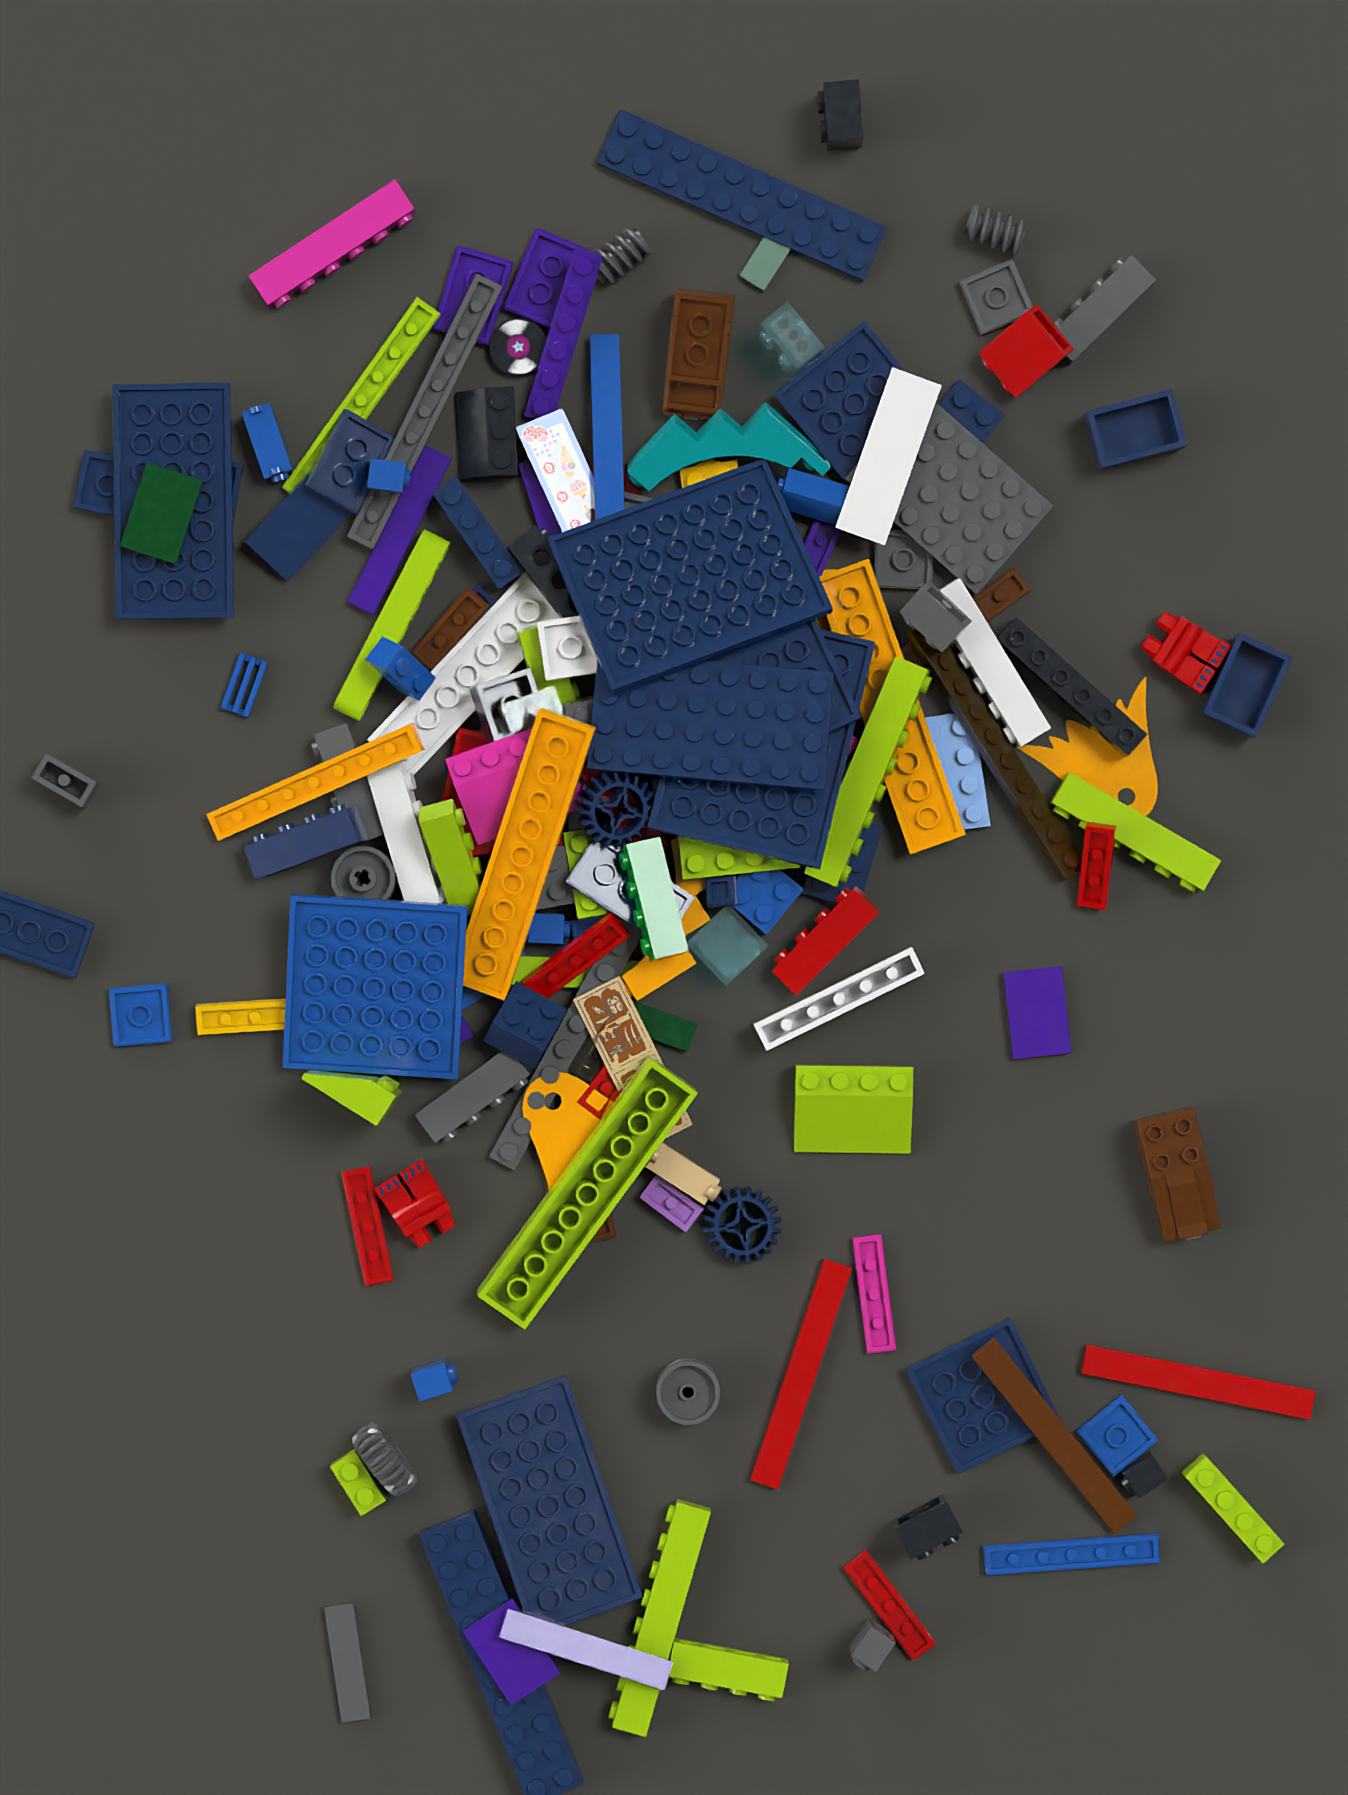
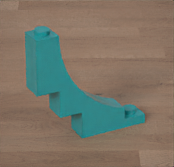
[627,402,831,491]

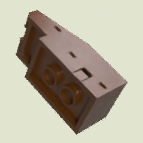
[662,287,736,421]
[1133,1106,1221,1242]

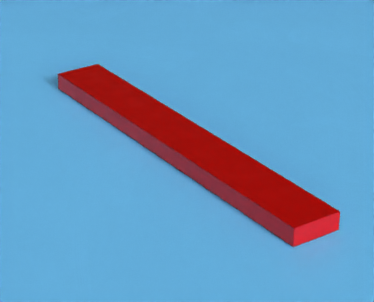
[750,1258,852,1489]
[1081,1344,1316,1420]

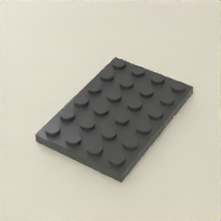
[845,403,1053,594]

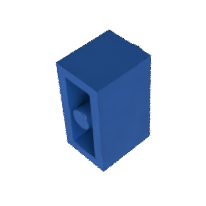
[365,636,436,701]
[410,1358,459,1402]

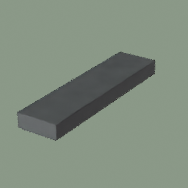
[324,1602,371,1723]

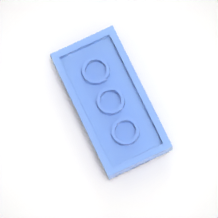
[925,713,991,830]

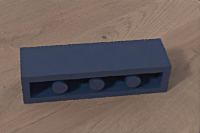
[432,476,523,591]
[244,804,368,880]

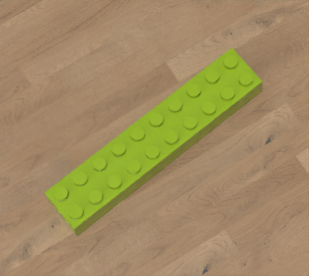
[477,1055,698,1329]

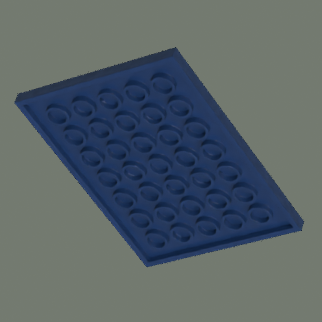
[547,459,833,694]
[648,629,875,870]

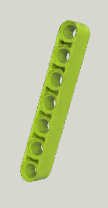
[333,529,451,721]

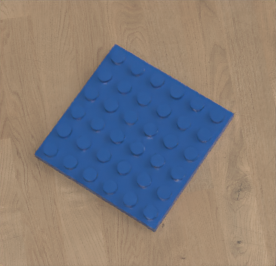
[283,894,468,1079]

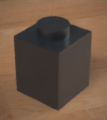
[1120,1451,1168,1499]

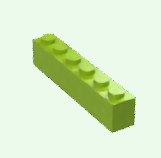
[1050,772,1221,893]

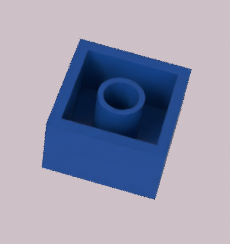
[732,870,804,934]

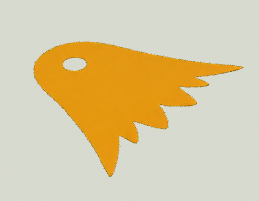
[1016,677,1158,816]
[522,1072,613,1190]

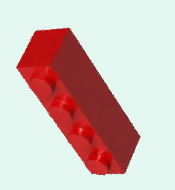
[771,886,881,995]

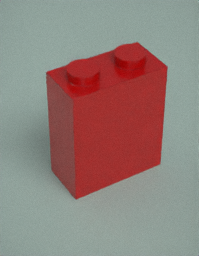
[979,304,1074,398]

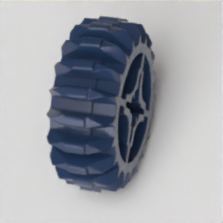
[576,771,654,847]
[704,1185,782,1264]

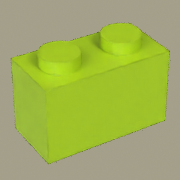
[330,1448,388,1516]

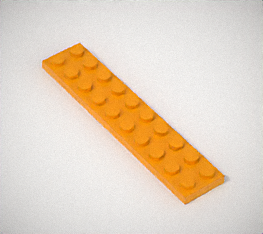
[819,559,966,854]
[463,707,596,1001]

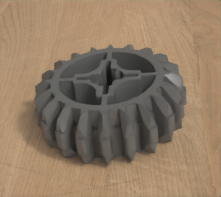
[352,1422,417,1497]

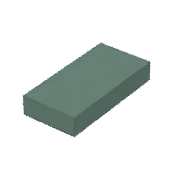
[739,237,791,292]

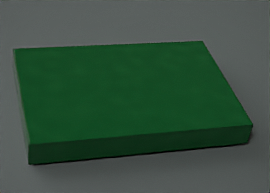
[120,462,204,565]

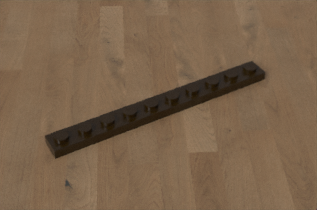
[906,629,1082,882]

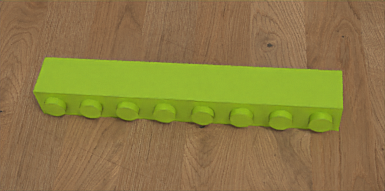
[804,656,932,887]
[608,1499,711,1737]

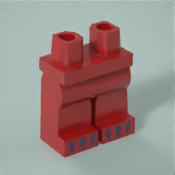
[1140,612,1232,694]
[374,1158,456,1248]

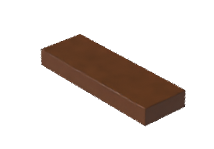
[411,587,491,671]

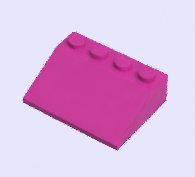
[445,728,585,846]

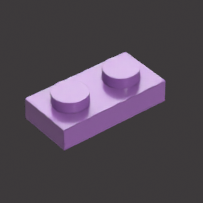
[639,1174,704,1232]

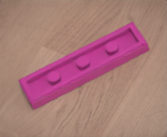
[852,1234,896,1354]

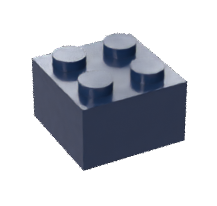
[483,981,567,1069]

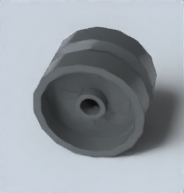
[331,846,397,900]
[656,1357,720,1425]

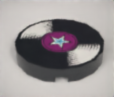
[490,318,547,377]

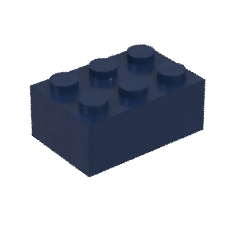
[1084,389,1187,471]
[1199,633,1293,739]

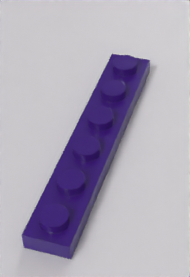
[524,247,604,419]

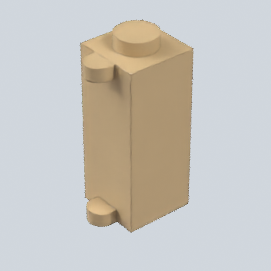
[645,1142,722,1205]

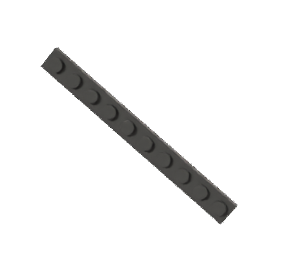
[347,273,503,550]
[489,918,642,1170]

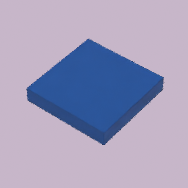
[109,983,173,1047]
[1076,1394,1158,1477]

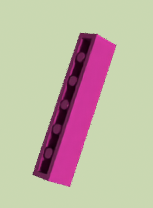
[249,180,416,309]

